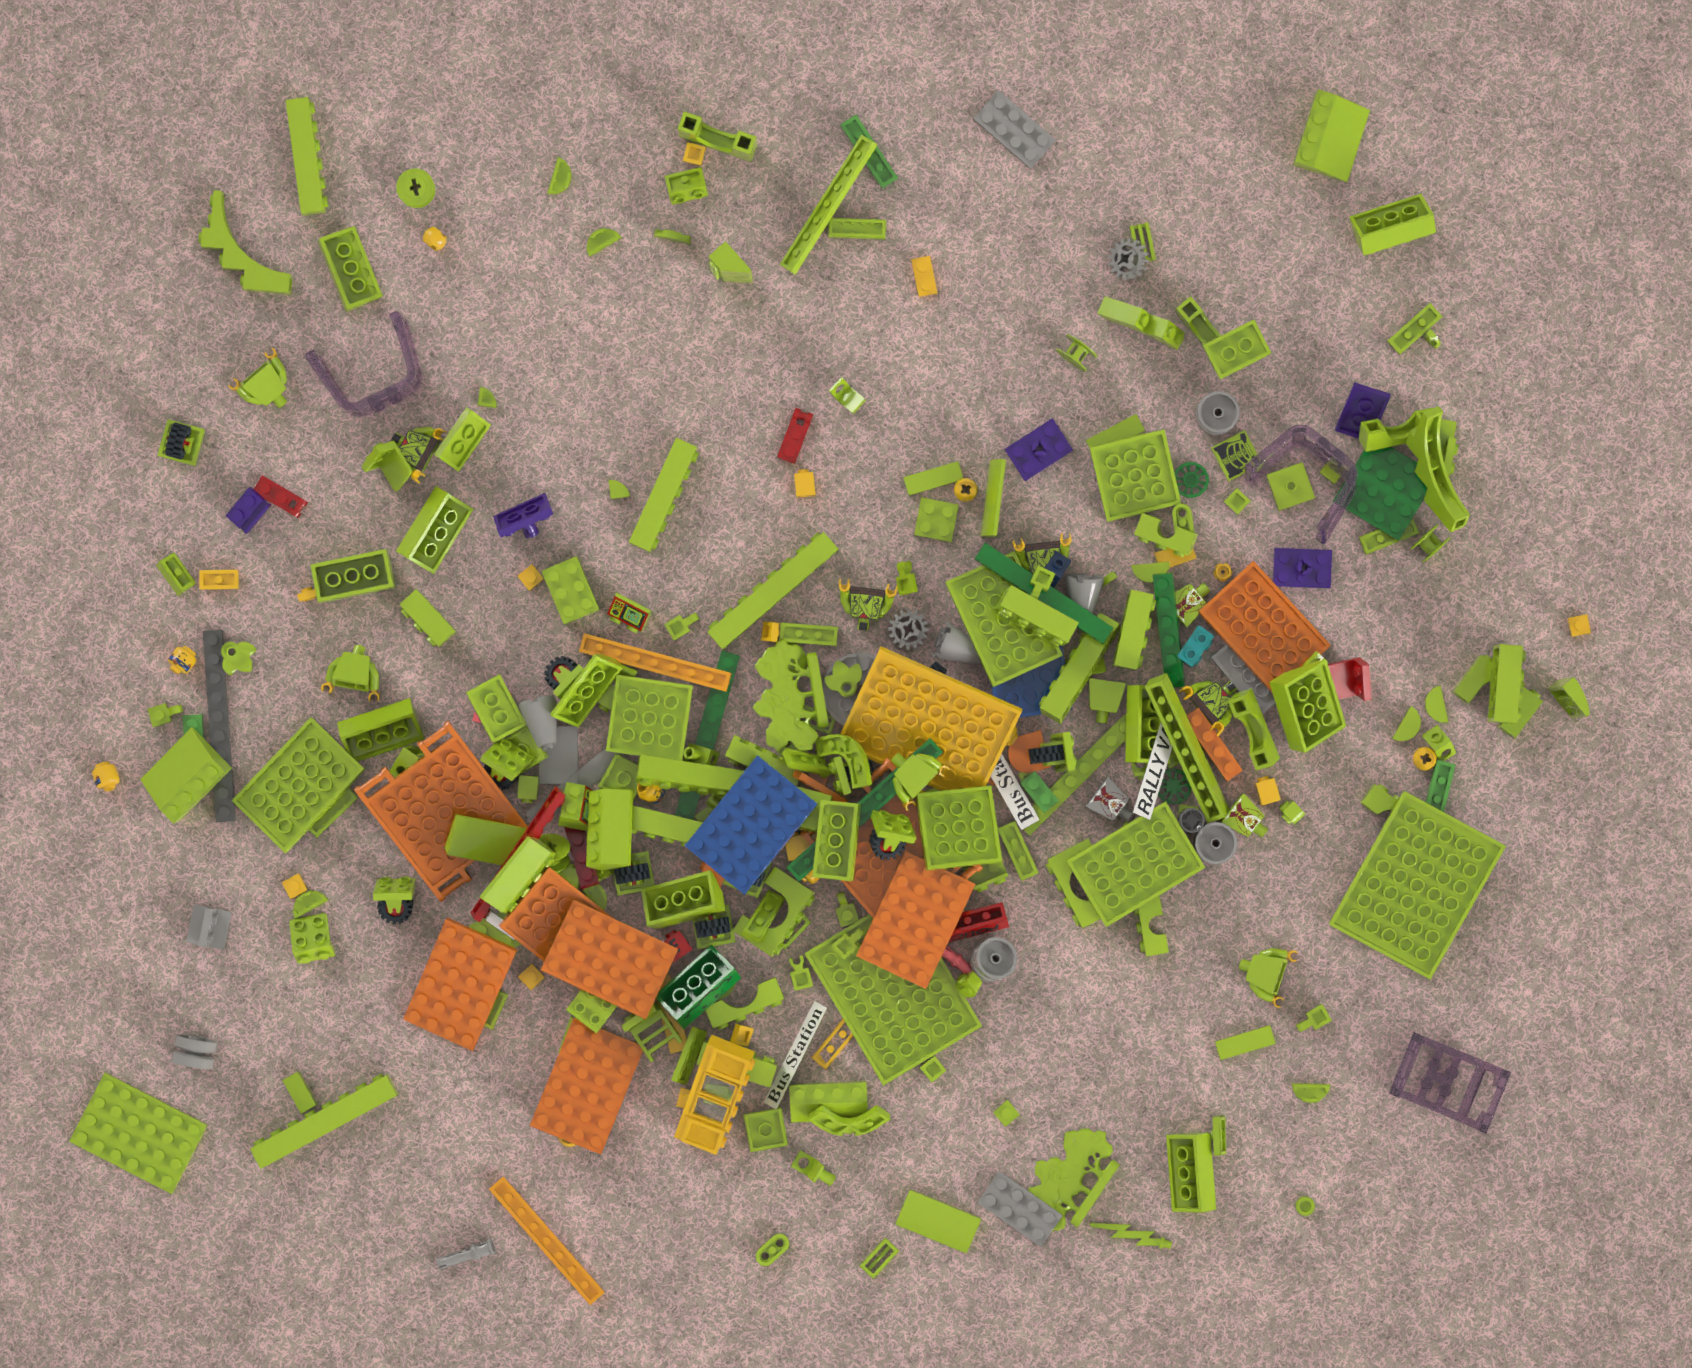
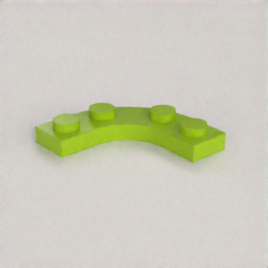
[815,734,872,789]
[808,1105,890,1136]

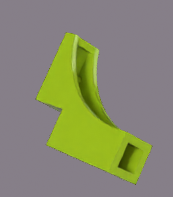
[1097,296,1185,350]

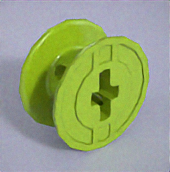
[396,168,435,208]
[1056,334,1097,372]
[1409,523,1451,563]
[539,833,571,873]

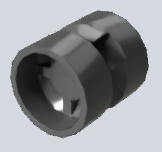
[1177,808,1205,833]

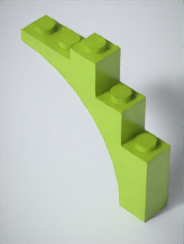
[198,190,293,295]
[1405,406,1470,533]

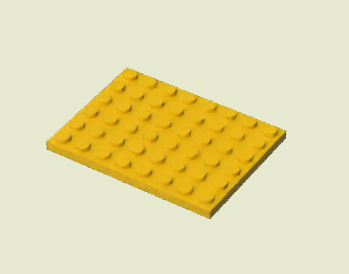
[840,646,1022,791]

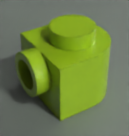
[1279,800,1306,825]
[955,971,982,998]

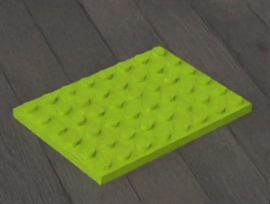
[1328,790,1506,980]
[804,914,982,1086]

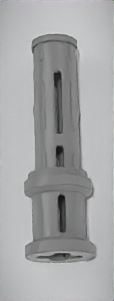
[436,1238,496,1270]

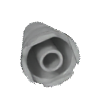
[1065,573,1104,614]
[932,622,981,665]
[519,696,557,751]

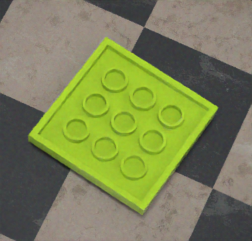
[1089,429,1181,522]
[606,675,693,761]
[915,786,1002,871]

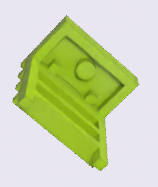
[621,1003,682,1063]

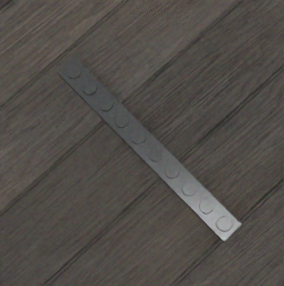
[203,630,236,822]

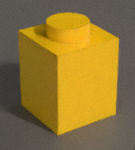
[794,469,816,498]
[1254,775,1281,805]

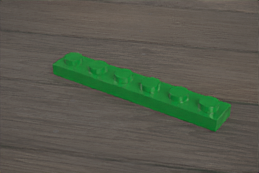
[1152,572,1186,688]

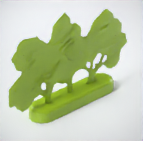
[752,639,828,751]
[1027,1128,1120,1233]

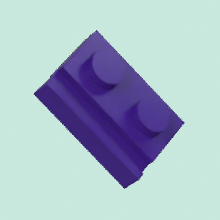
[226,487,271,534]

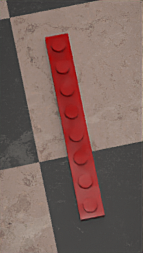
[470,786,566,922]

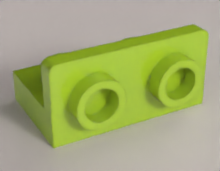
[664,167,708,205]
[964,862,1008,893]

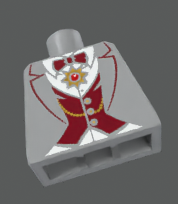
[1085,777,1133,822]

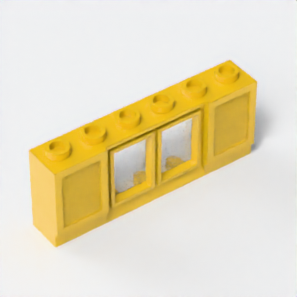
[674,1035,756,1155]

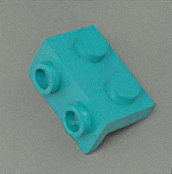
[1177,626,1214,667]

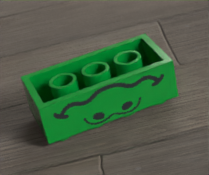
[656,945,741,1029]

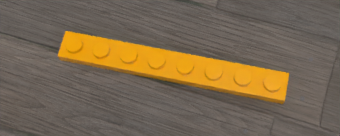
[579,633,732,692]
[489,1176,605,1305]

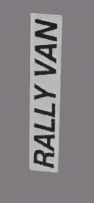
[1133,723,1172,820]

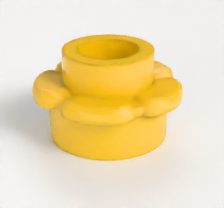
[1213,563,1232,582]

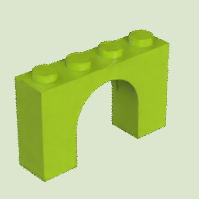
[677,111,758,162]
[1452,654,1543,738]
[1045,838,1100,928]
[733,867,815,957]

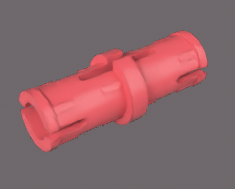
[942,946,972,974]

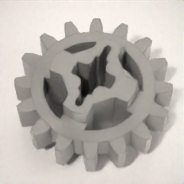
[1108,238,1149,280]
[888,609,929,650]

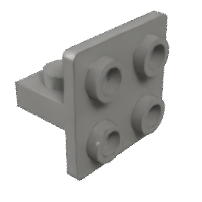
[186,905,232,949]

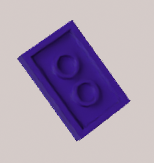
[1335,382,1391,439]
[1004,418,1073,481]
[493,493,553,538]
[1273,548,1332,589]

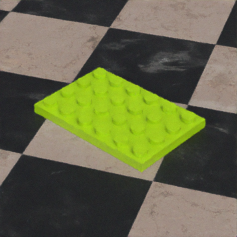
[945,551,1063,687]
[231,717,366,853]
[1066,801,1205,927]
[69,1072,208,1194]

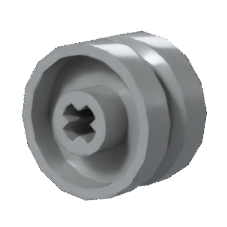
[1195,391,1240,436]
[1193,822,1238,864]
[969,937,1017,982]
[171,1034,218,1069]

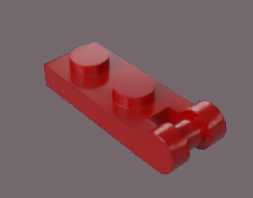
[777,408,814,464]
[254,475,308,519]

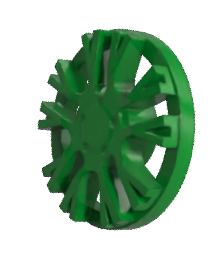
[1174,462,1209,498]
[1158,768,1191,804]

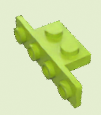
[1440,419,1459,476]

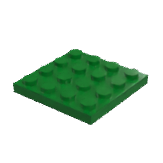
[1333,447,1427,541]

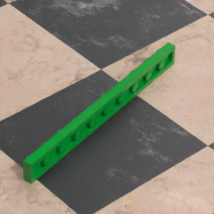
[674,651,740,820]
[786,738,943,881]

